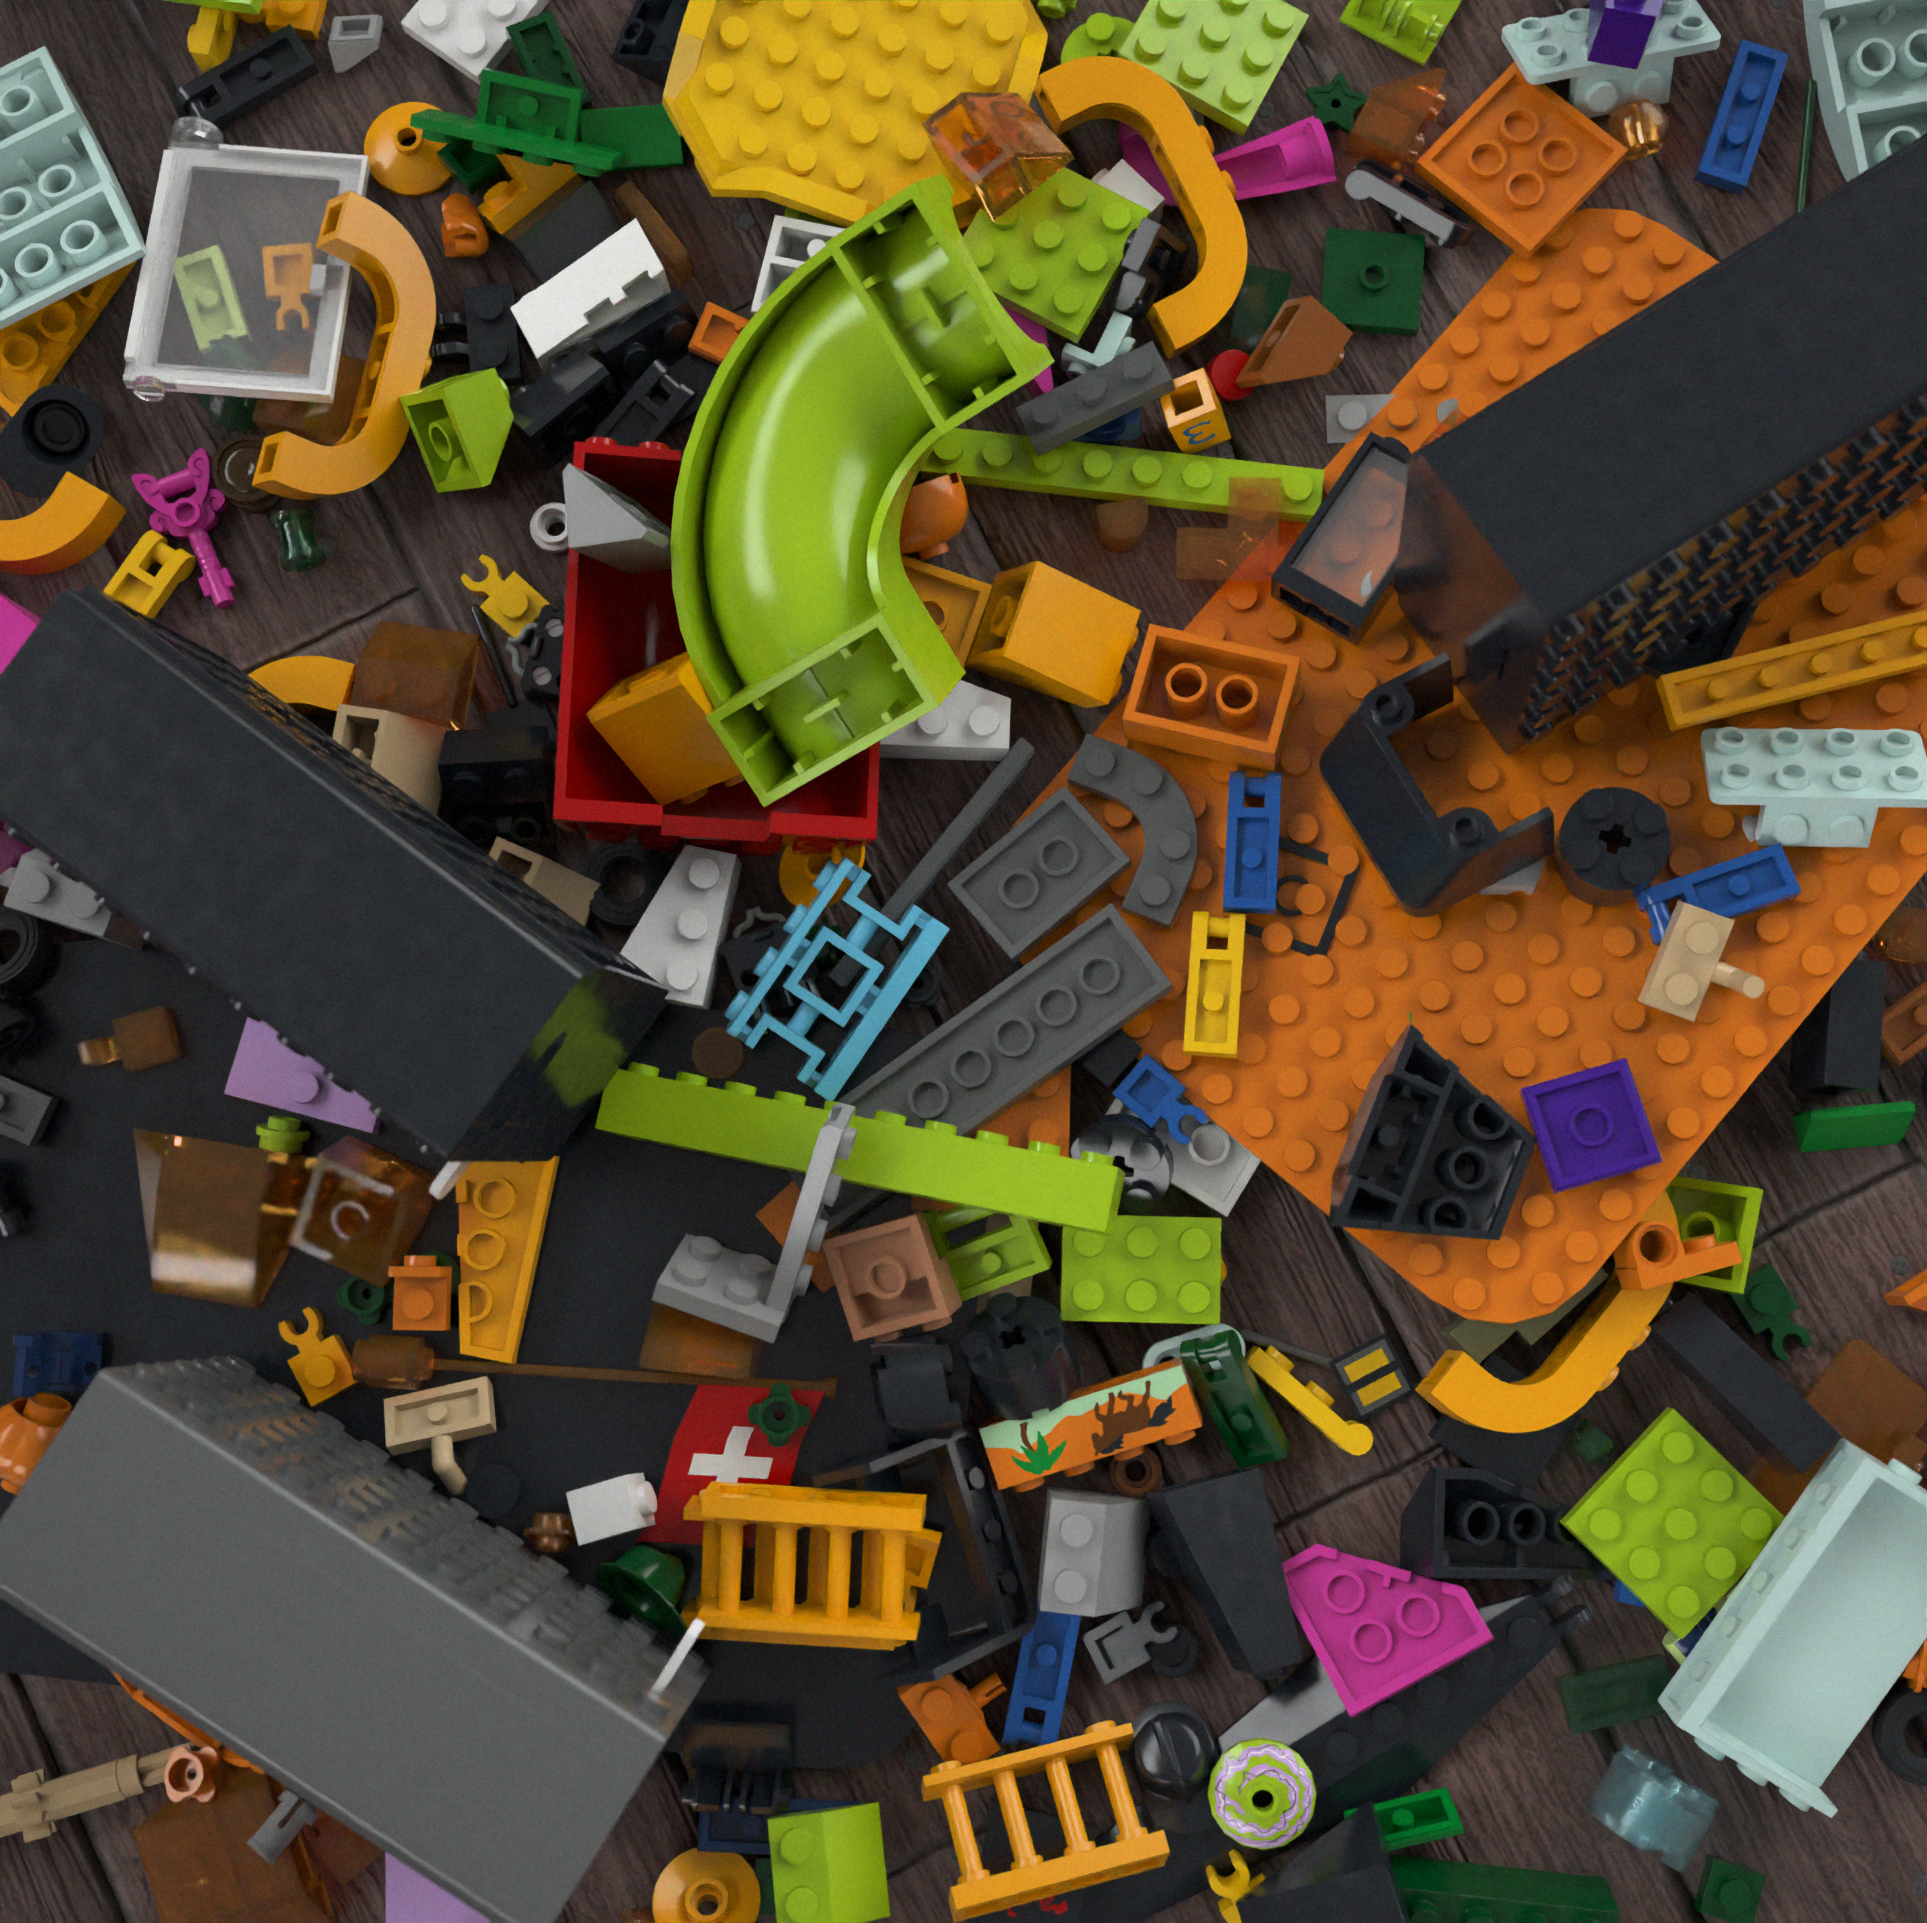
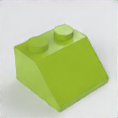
[399,368,514,493]
[768,1802,891,1923]

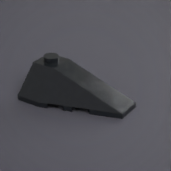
[1399,1467,1616,1580]

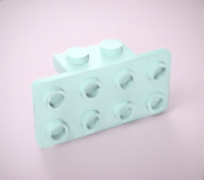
[1501,0,1721,118]
[1700,727,1927,848]

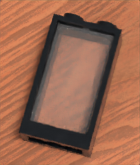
[1271,432,1411,646]

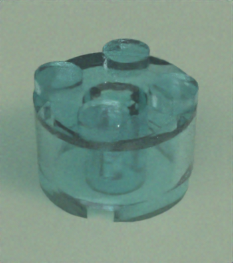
[1586,1744,1719,1872]

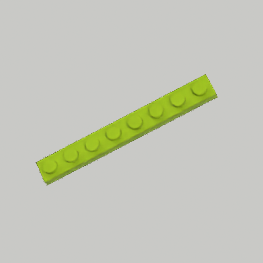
[920,428,1325,523]

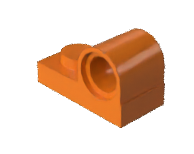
[1613,1221,1742,1290]

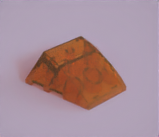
[133,1128,339,1308]
[132,1761,337,1923]

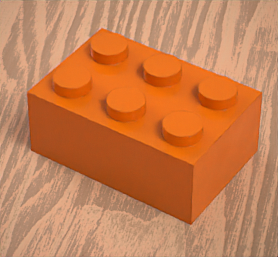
[1122,624,1301,772]

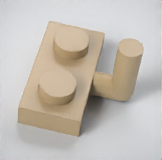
[1638,900,1765,1022]
[384,1376,496,1495]

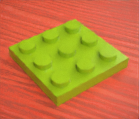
[1117,0,1309,137]
[963,144,1150,343]
[1560,1407,1785,1640]

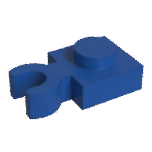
[1112,1054,1210,1145]

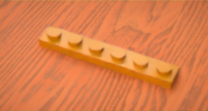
[1655,609,1927,731]

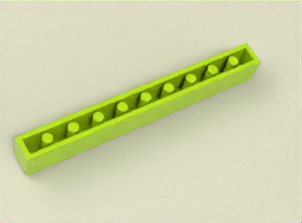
[595,1062,1126,1237]

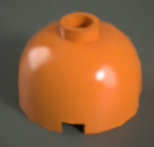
[900,471,969,561]

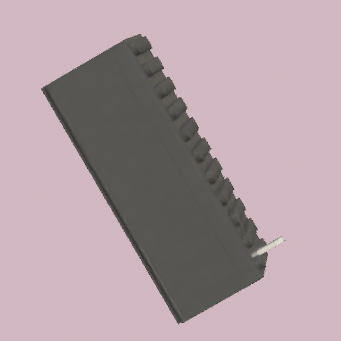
[0,1354,712,1923]

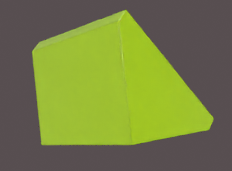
[1665,1176,1763,1294]

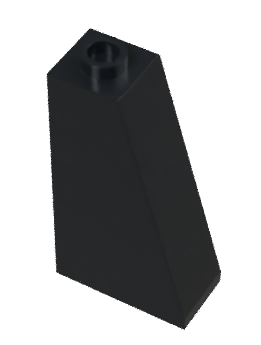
[1648,1291,1843,1474]
[1144,1467,1304,1680]

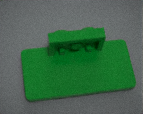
[410,68,624,177]

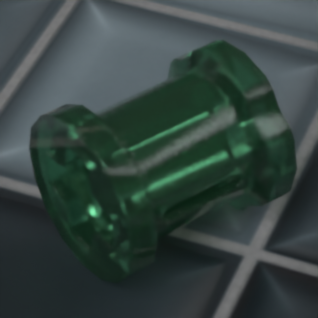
[270,507,327,572]

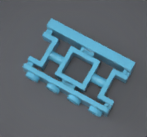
[723,857,950,1101]

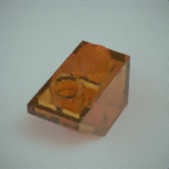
[1344,68,1448,172]

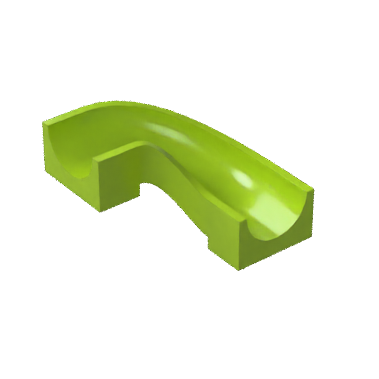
[670,173,1055,807]

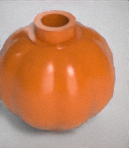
[0,1392,72,1495]

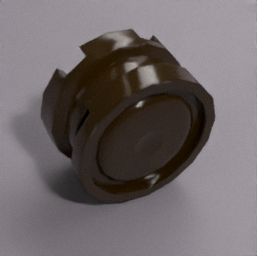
[212,435,287,514]

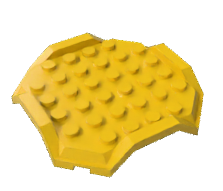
[662,0,1048,234]

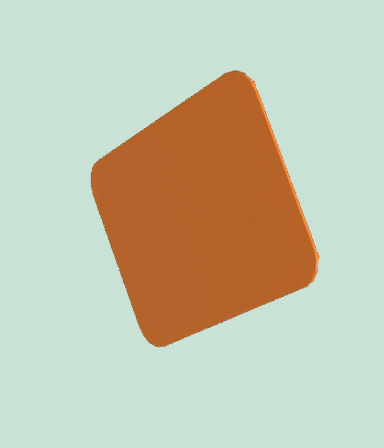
[1010,208,1927,1325]

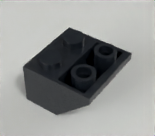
[611,0,689,88]
[437,726,557,848]

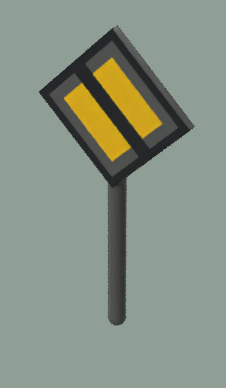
[1239,1329,1416,1422]

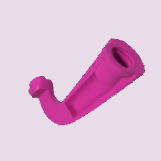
[1117,115,1337,207]

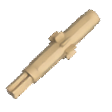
[0,1742,197,1843]

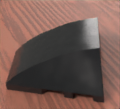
[1329,1024,1537,1240]
[1235,1798,1412,1923]

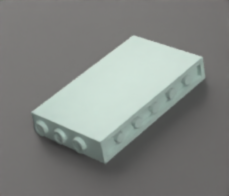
[1657,1437,1927,1818]

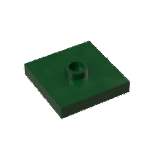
[1320,228,1425,336]

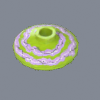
[1208,1737,1317,1850]

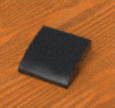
[1428,1352,1580,1489]

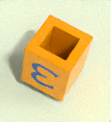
[1159,368,1231,454]

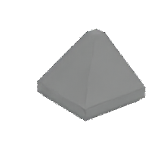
[328,14,383,73]

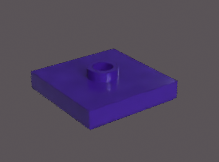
[1519,1058,1663,1194]

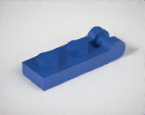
[1223,771,1282,914]
[1635,843,1801,946]
[1001,1594,1081,1747]

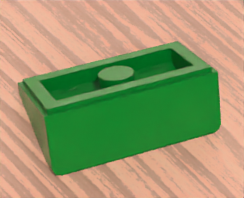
[580,104,684,172]
[1793,1101,1916,1152]
[1343,1787,1464,1851]

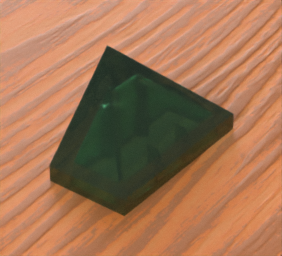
[1226,264,1292,357]

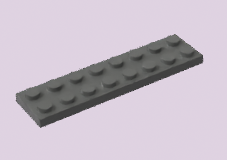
[787,903,1174,1235]

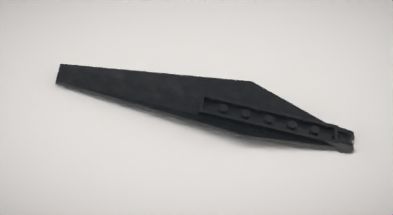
[1079,1574,1594,1923]

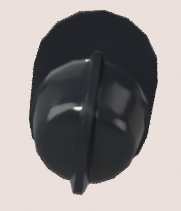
[0,383,105,498]
[1129,1701,1219,1835]

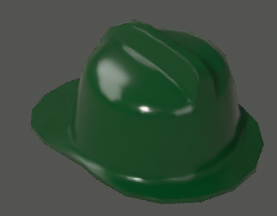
[595,1545,688,1638]

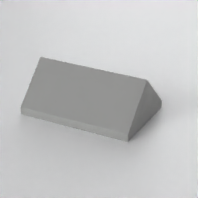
[563,463,671,574]

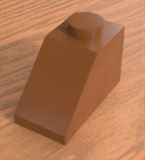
[1234,295,1353,388]

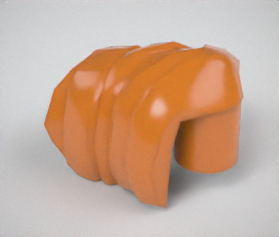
[440,193,489,258]

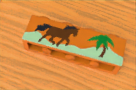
[979,1357,1203,1492]

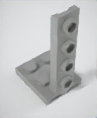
[652,1103,858,1344]

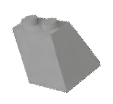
[3,848,151,951]
[1036,1486,1151,1617]

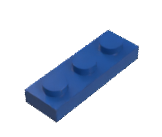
[1693,39,1789,195]

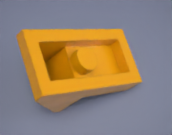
[476,149,578,235]

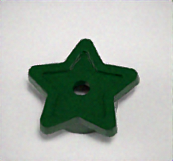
[1305,73,1368,134]

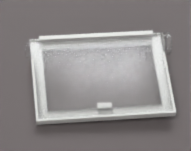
[123,117,370,404]

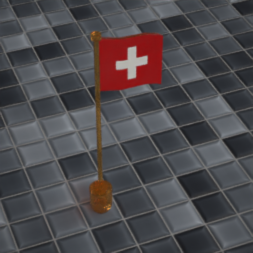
[352,1334,837,1548]

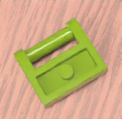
[924,1205,1053,1302]

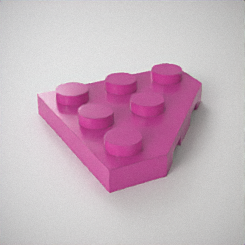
[1282,1544,1494,1718]

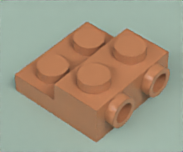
[822,1210,962,1343]

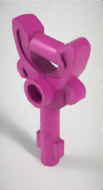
[132,448,236,609]

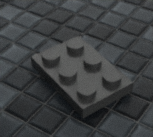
[946,786,1132,964]

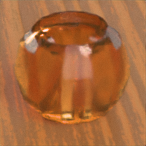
[1605,99,1669,161]

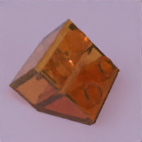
[921,92,1074,222]

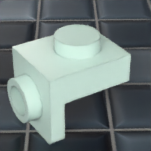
[1061,310,1136,380]

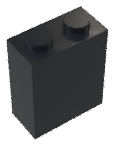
[1788,951,1886,1096]

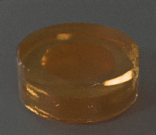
[692,1027,745,1080]

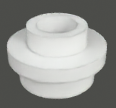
[530,502,569,553]

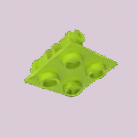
[1339,0,1462,66]

